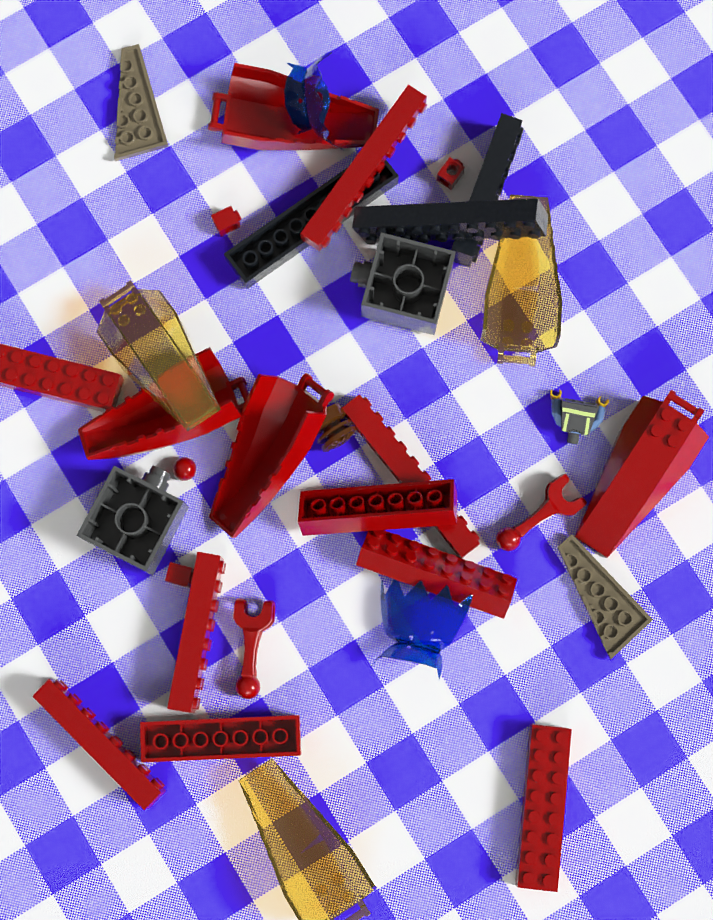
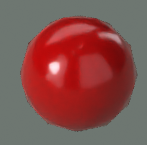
[172,457,196,481]

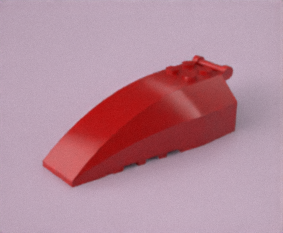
[207,63,379,150]
[78,347,249,460]
[209,373,334,538]
[575,389,709,558]

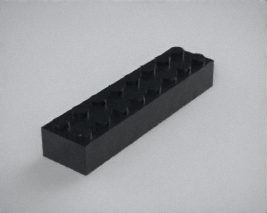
[451,113,524,267]

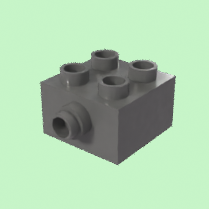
[350,233,456,336]
[76,465,189,576]

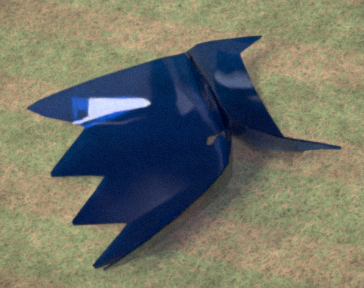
[284,51,345,151]
[370,579,473,680]

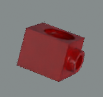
[436,157,465,191]
[211,205,242,237]
[165,562,194,588]

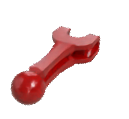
[496,473,587,551]
[233,598,276,699]

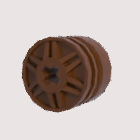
[317,403,357,452]

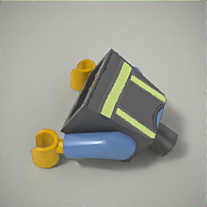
[550,389,609,444]

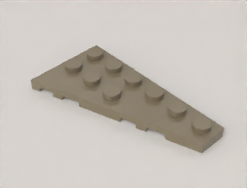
[114,44,169,162]
[557,534,653,660]

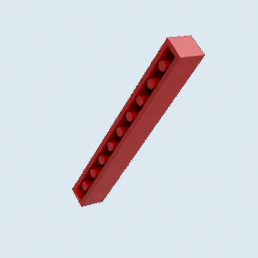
[300,84,428,252]
[342,394,480,559]

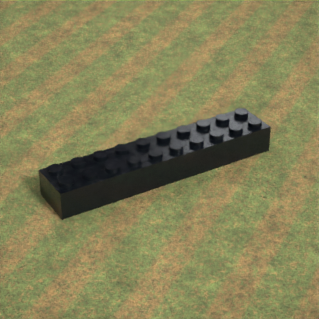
[224,160,399,289]
[352,198,548,245]

